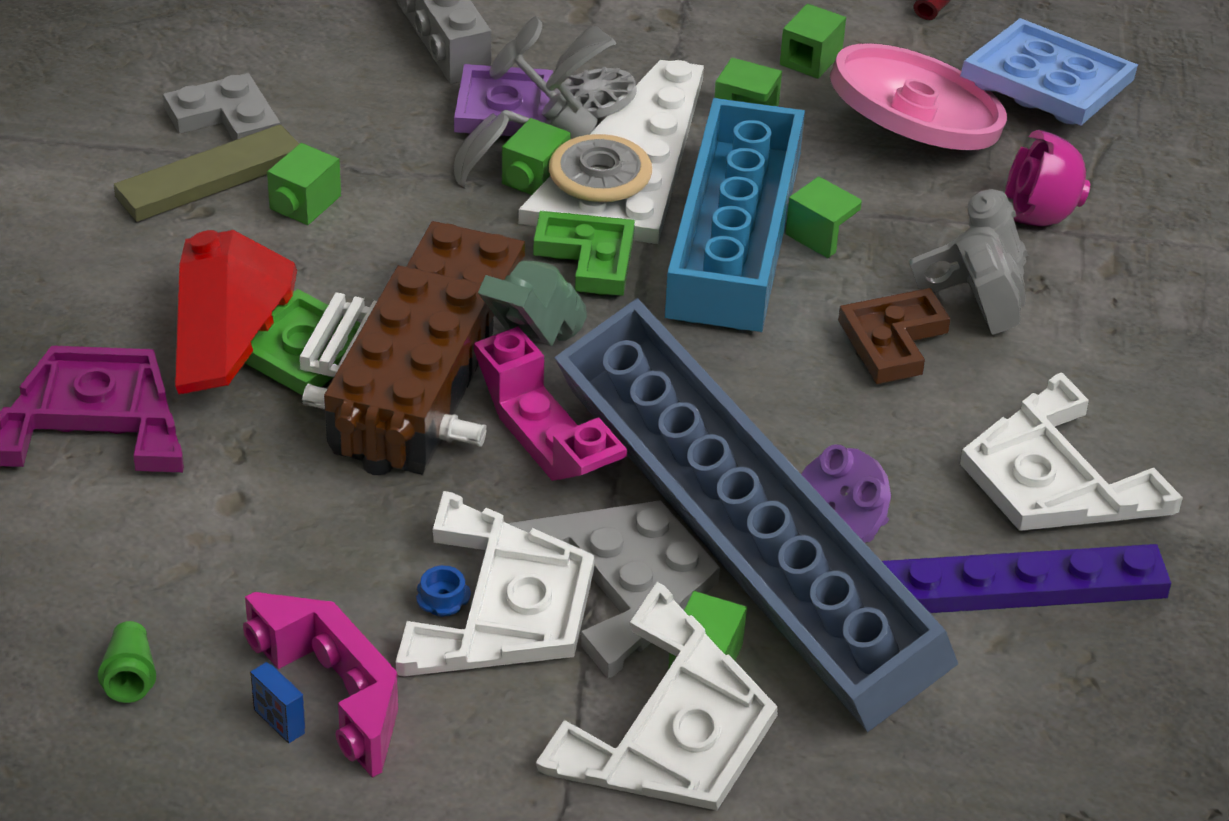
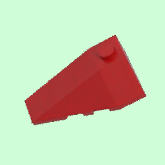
[175,230,297,395]

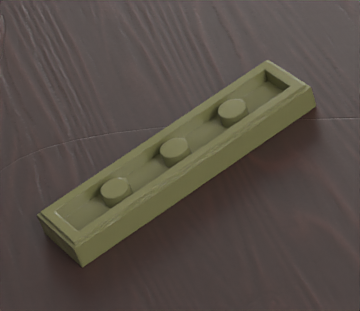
[114,124,299,222]

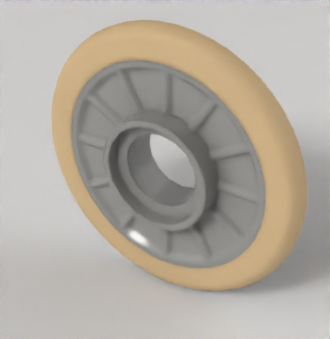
[549,134,652,202]

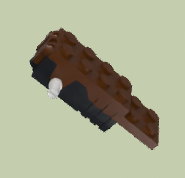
[302,221,525,476]

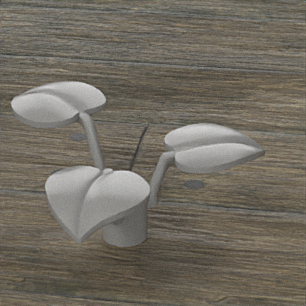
[454,16,616,188]

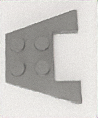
[507,500,720,679]

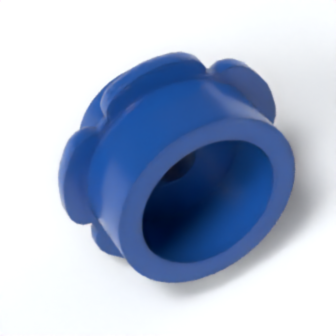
[416,565,471,617]

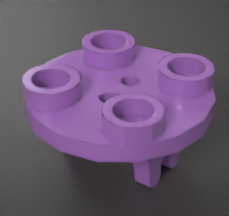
[801,444,891,543]

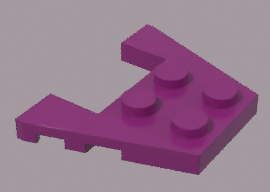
[0,346,184,473]

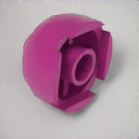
[1005,130,1090,227]

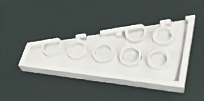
[518,60,704,244]

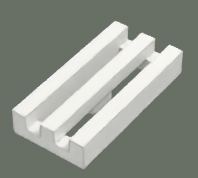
[300,292,377,377]

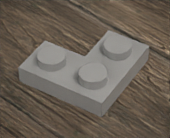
[163,73,281,141]

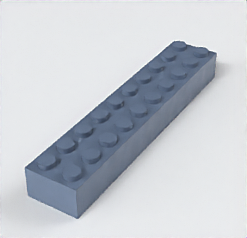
[554,298,958,732]

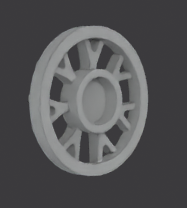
[555,67,637,118]

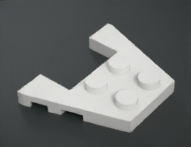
[960,373,1183,531]
[396,491,594,676]
[536,582,778,811]

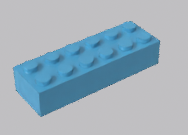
[665,98,805,332]

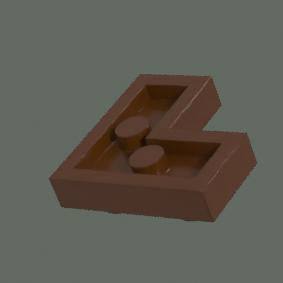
[838,288,951,384]

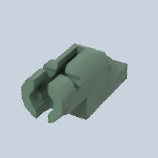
[478,261,587,346]

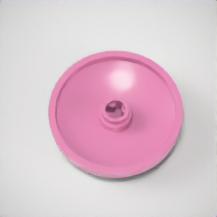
[830,44,1007,150]

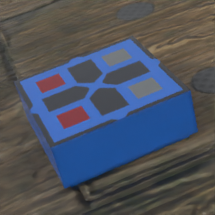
[250,662,305,744]

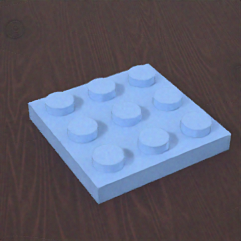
[960,18,1138,126]

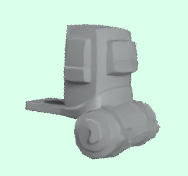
[909,189,1028,334]

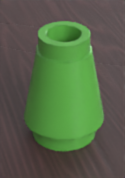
[98,621,156,703]

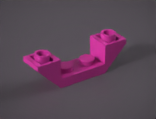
[474,326,627,481]
[243,592,398,778]

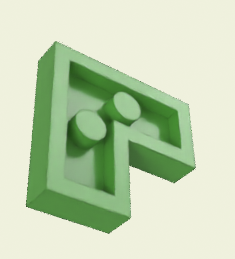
[533,211,635,296]

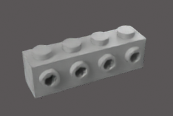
[396,0,491,84]

